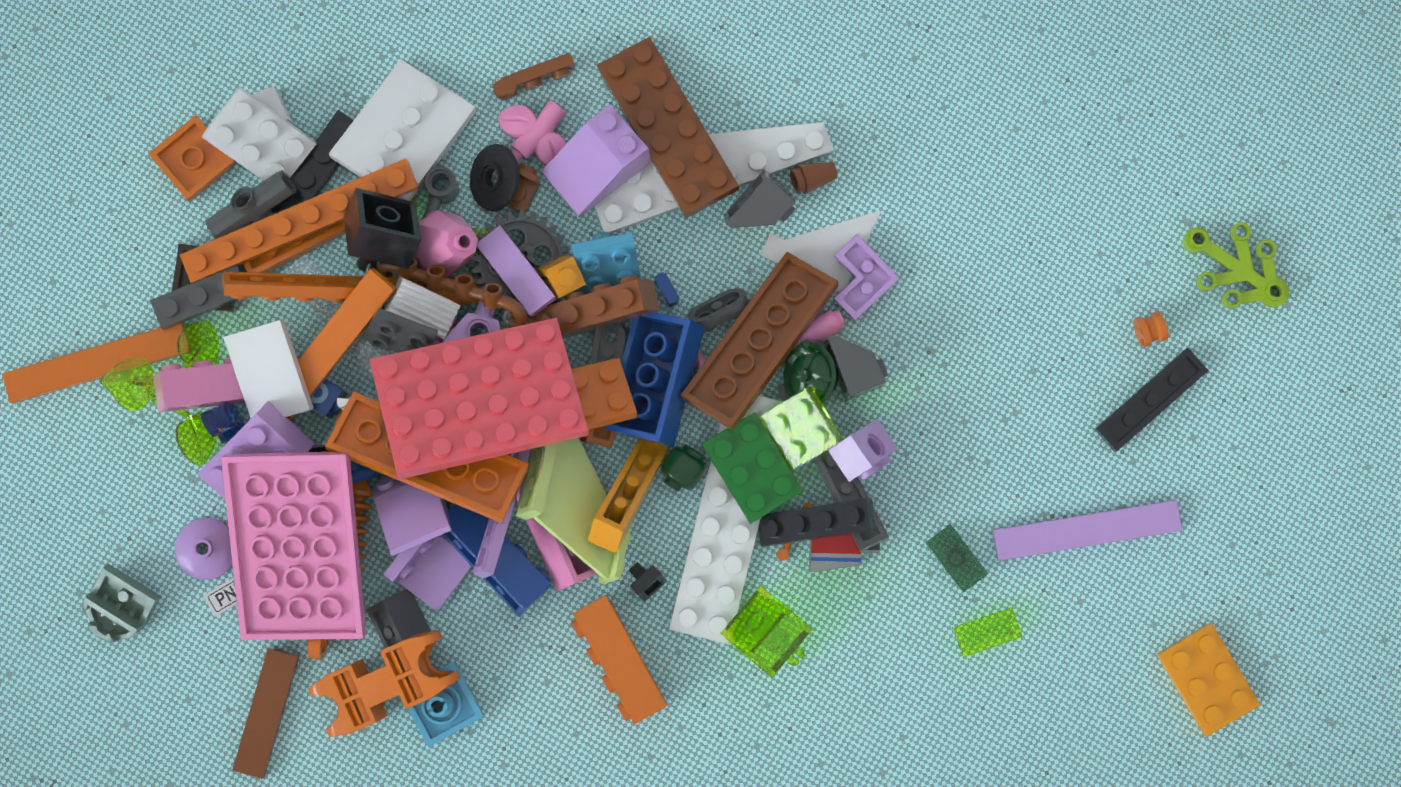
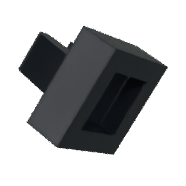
[629,562,667,602]

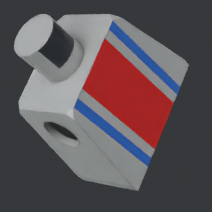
[809,534,880,572]

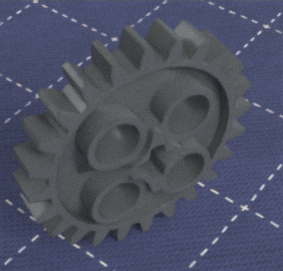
[470,210,570,305]

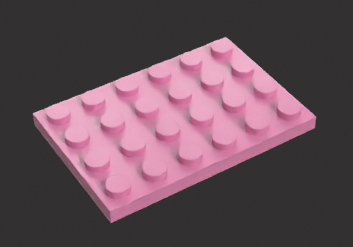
[221,452,366,640]

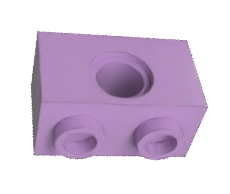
[828,418,898,482]

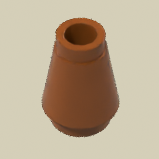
[790,161,838,194]

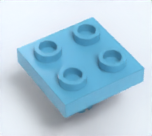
[571,231,641,294]
[408,661,485,748]

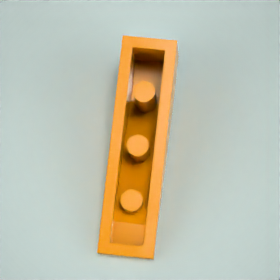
[587,439,670,554]

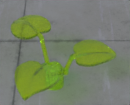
[99,320,219,466]

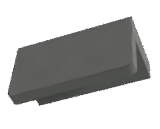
[366,590,431,648]

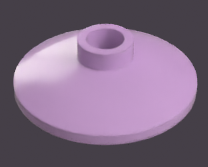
[175,518,233,580]

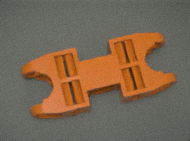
[308,630,461,737]

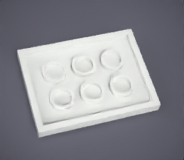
[329,59,476,201]

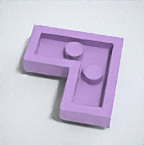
[833,234,899,321]

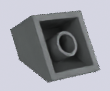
[724,169,796,228]
[824,335,888,401]

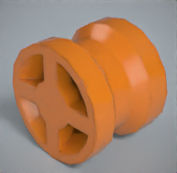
[1133,311,1169,348]

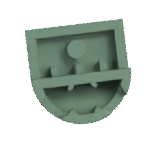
[82,564,161,642]

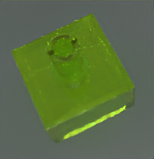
[720,585,813,678]

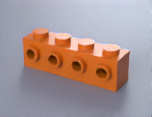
[571,595,668,725]

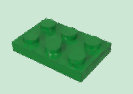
[701,412,804,524]

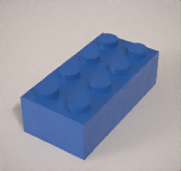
[604,313,705,447]

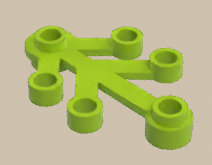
[1182,222,1289,309]

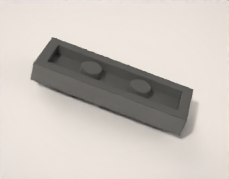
[150,265,241,330]

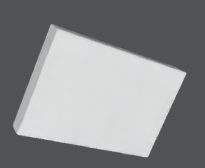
[223,318,314,418]

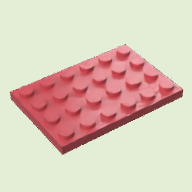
[369,318,589,480]

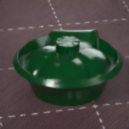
[783,339,838,409]

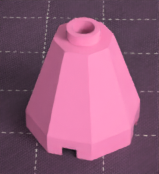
[414,210,478,276]

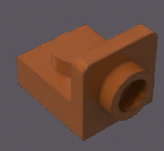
[506,164,541,215]

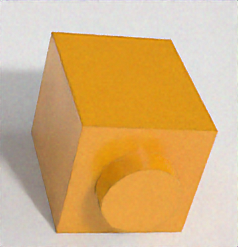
[536,256,586,298]

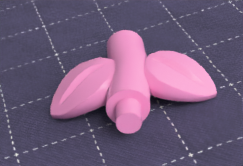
[498,100,567,166]

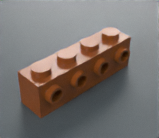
[529,275,660,339]

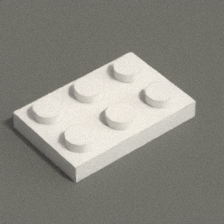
[202,86,316,181]

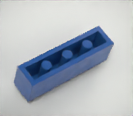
[442,504,552,617]

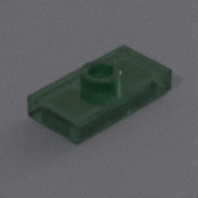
[925,524,988,593]

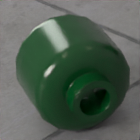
[661,444,707,492]

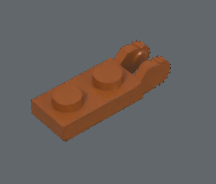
[492,53,575,100]

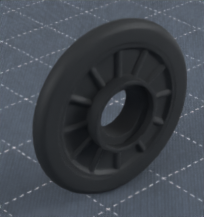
[470,144,520,212]

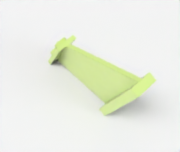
[516,438,631,584]

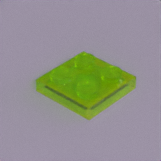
[759,386,844,471]

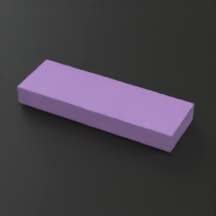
[477,225,557,318]

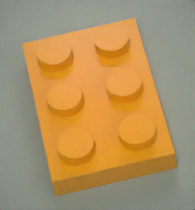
[1156,623,1260,737]

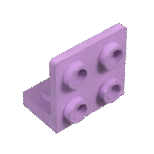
[383,535,472,611]

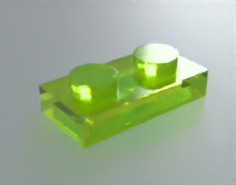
[952,607,1023,657]

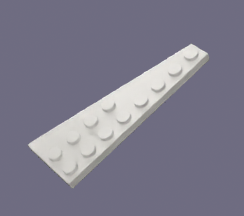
[594,122,834,234]

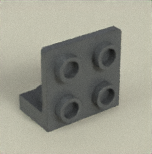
[362,306,438,353]

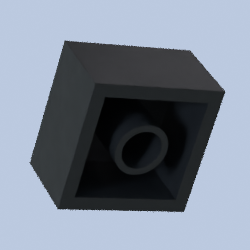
[344,188,421,272]

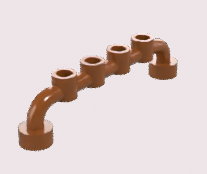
[376,257,534,328]

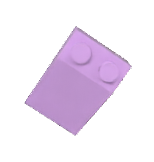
[541,104,651,218]
[372,476,451,556]

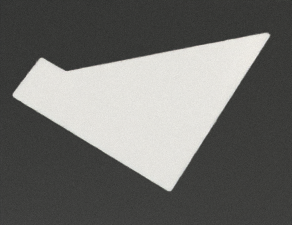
[760,211,881,292]

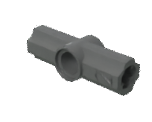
[205,170,297,239]

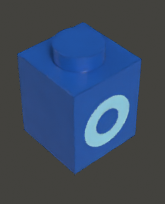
[311,379,348,419]

